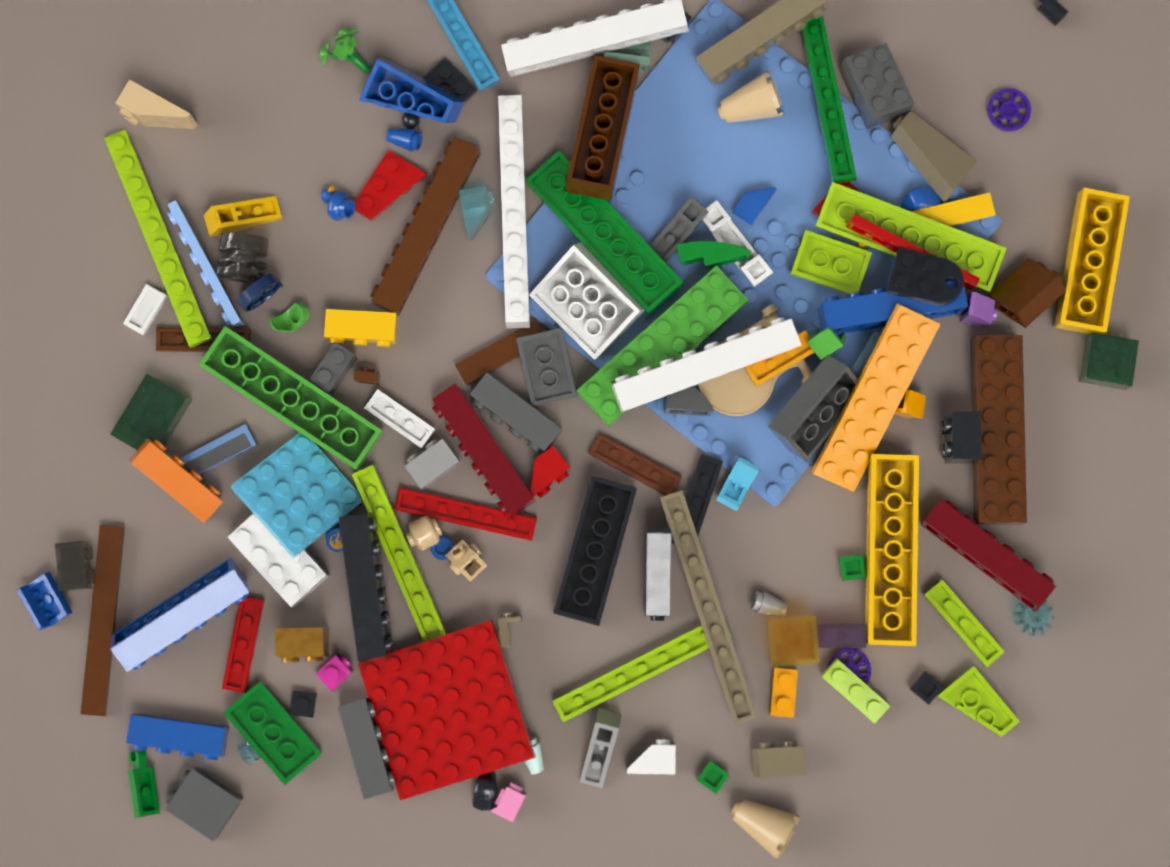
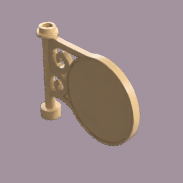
[698,304,812,416]

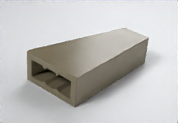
[891,111,977,202]

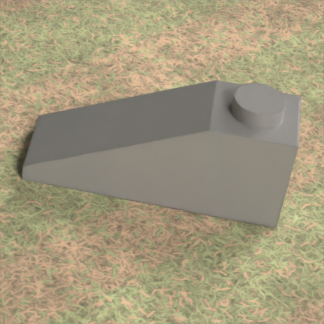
[580,708,622,788]

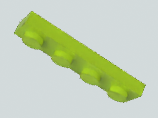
[923,580,1005,667]

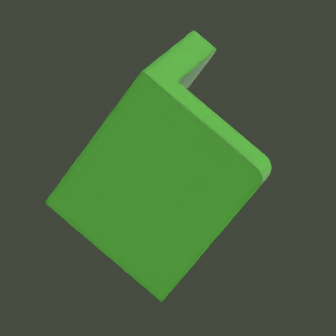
[807,327,846,359]

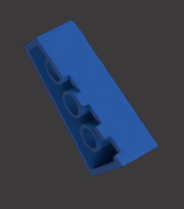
[359,59,465,123]

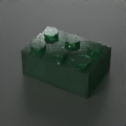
[110,374,192,450]

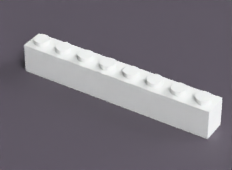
[501,0,689,77]
[612,317,801,412]

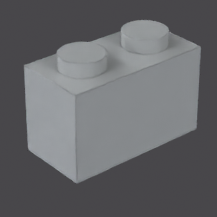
[405,439,460,491]

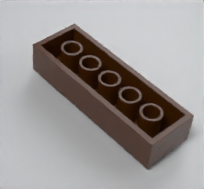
[566,55,640,201]

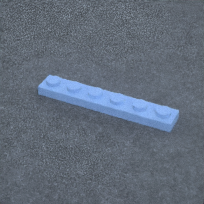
[167,200,244,328]

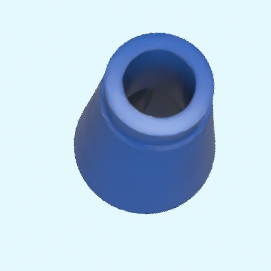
[386,128,422,152]

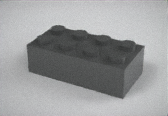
[768,355,858,462]

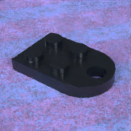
[887,248,964,306]

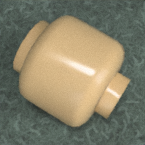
[406,516,442,551]

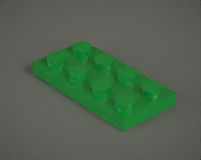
[223,681,322,786]

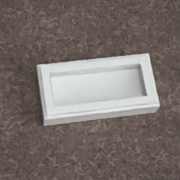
[123,284,168,336]

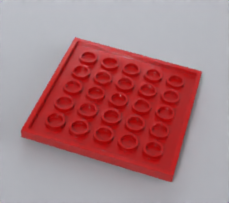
[358,620,536,801]

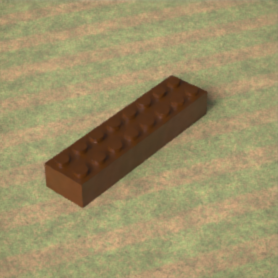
[970,335,1027,525]

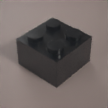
[940,411,982,464]

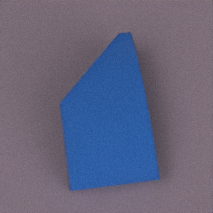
[732,187,777,225]

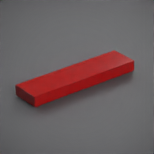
[222,597,265,693]

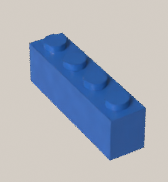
[126,714,229,760]

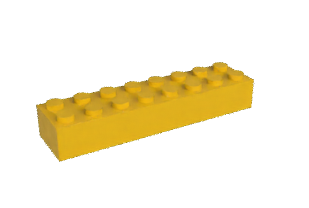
[865,454,919,646]

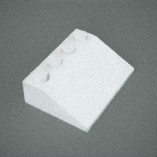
[529,242,644,360]

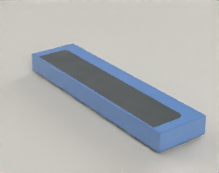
[180,424,257,475]

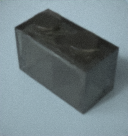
[55,541,95,592]

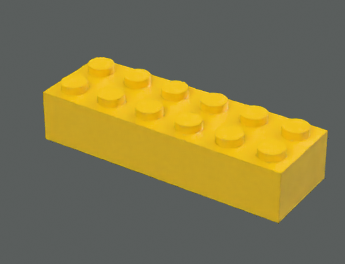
[1054,187,1130,337]

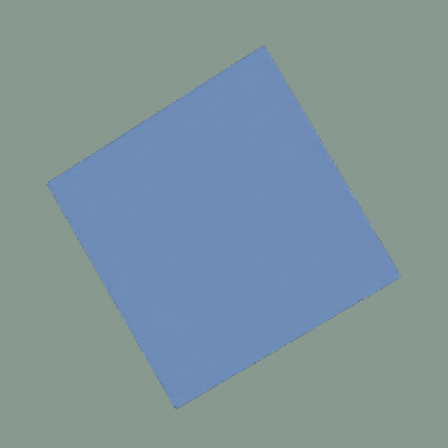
[486,0,1002,507]

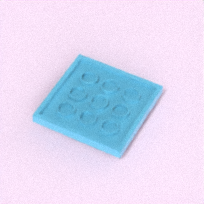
[231,433,363,558]

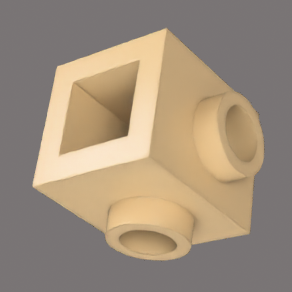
[445,539,487,582]

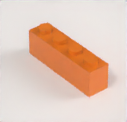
[129,438,223,523]

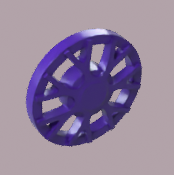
[987,89,1031,132]
[827,648,871,684]

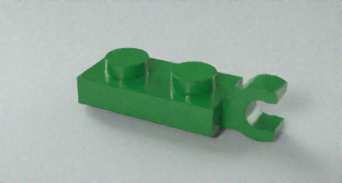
[128,750,160,818]

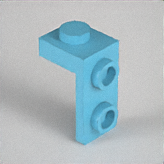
[716,458,760,511]

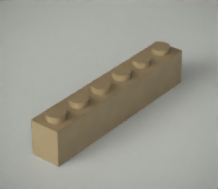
[696,0,827,86]

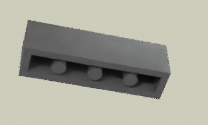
[470,373,562,453]
[338,698,396,799]

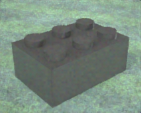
[839,43,915,129]

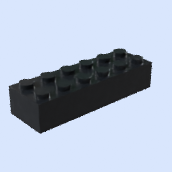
[553,476,637,626]
[339,512,393,661]

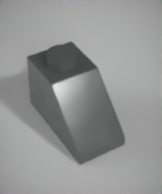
[664,386,714,416]

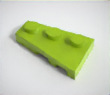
[937,666,1020,737]

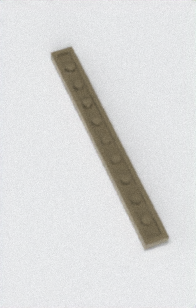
[660,490,757,725]

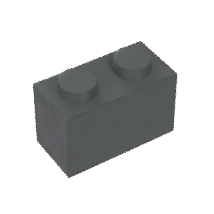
[308,342,357,397]

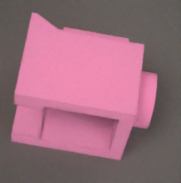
[491,783,526,822]

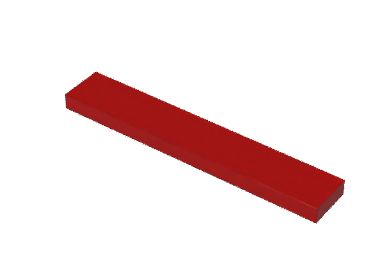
[846,214,980,290]
[394,487,537,541]

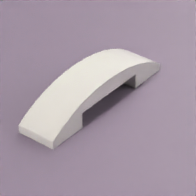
[703,200,773,287]

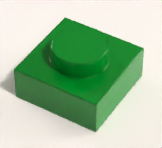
[839,554,866,581]
[696,761,730,794]

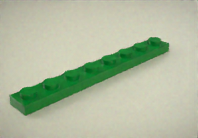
[801,16,857,183]

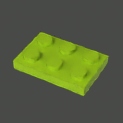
[790,230,872,295]

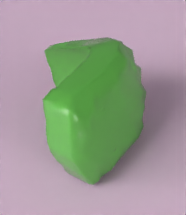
[270,302,310,333]

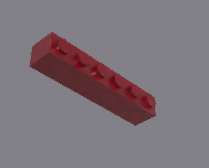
[432,384,536,517]
[921,499,1056,612]

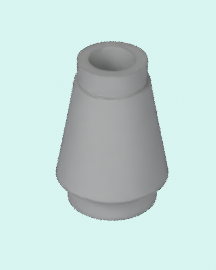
[751,591,788,616]

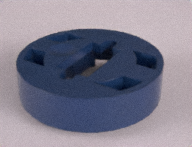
[237,273,284,312]

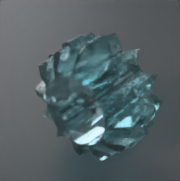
[1013,600,1054,636]

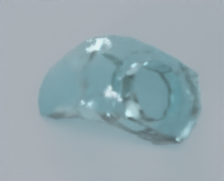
[237,742,260,765]

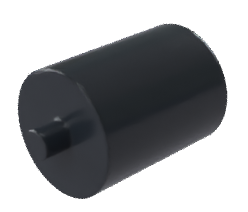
[1037,0,1069,26]

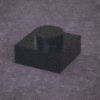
[909,671,944,705]
[289,691,317,718]

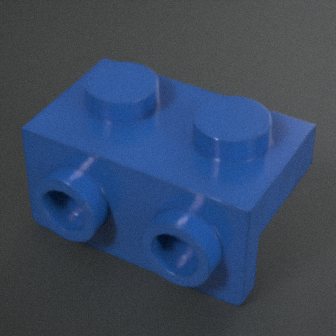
[17,572,73,630]

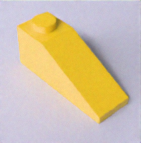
[203,196,282,237]

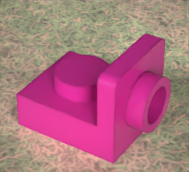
[316,654,353,691]

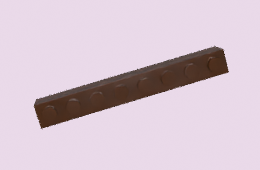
[371,136,481,317]

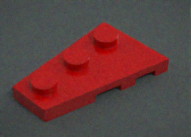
[355,150,428,221]

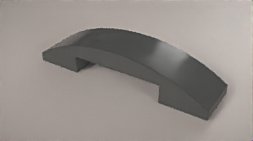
[649,196,709,263]

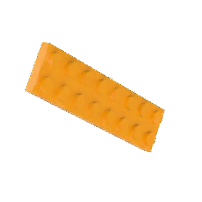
[811,303,940,492]

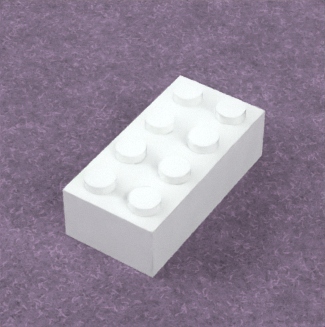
[228,514,329,608]

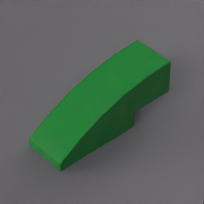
[676,241,754,269]

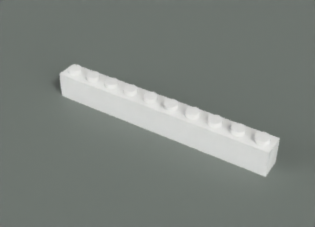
[498,95,530,329]

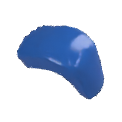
[900,186,941,211]

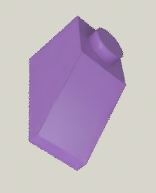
[960,292,998,327]

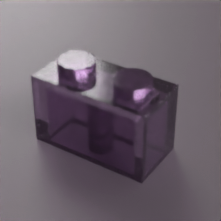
[815,624,866,648]

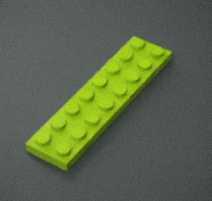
[815,182,1007,292]

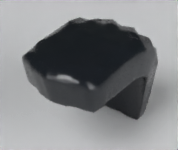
[473,771,496,811]

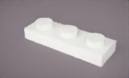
[364,389,435,449]

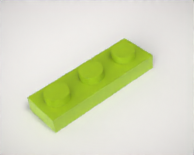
[821,658,890,724]

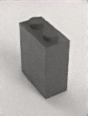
[165,768,243,841]

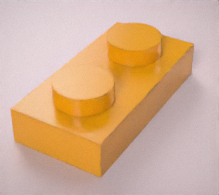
[770,668,798,718]

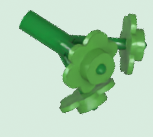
[319,28,371,74]

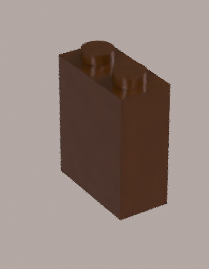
[988,258,1066,328]

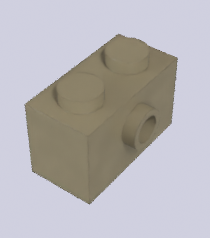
[752,741,806,778]

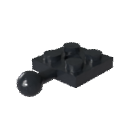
[402,57,477,129]

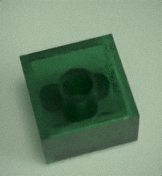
[1079,332,1139,390]

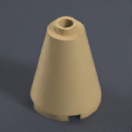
[717,71,784,123]
[731,799,801,859]

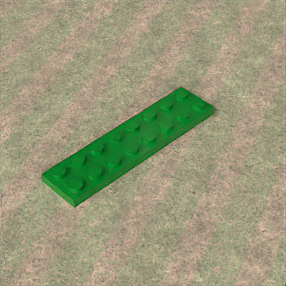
[525,151,683,315]

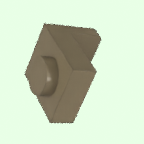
[496,612,522,647]

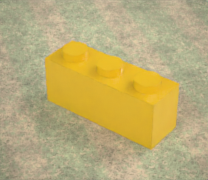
[324,309,398,347]

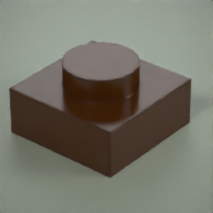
[354,367,380,385]

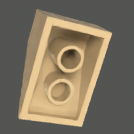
[115,79,198,129]

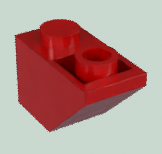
[530,446,571,498]

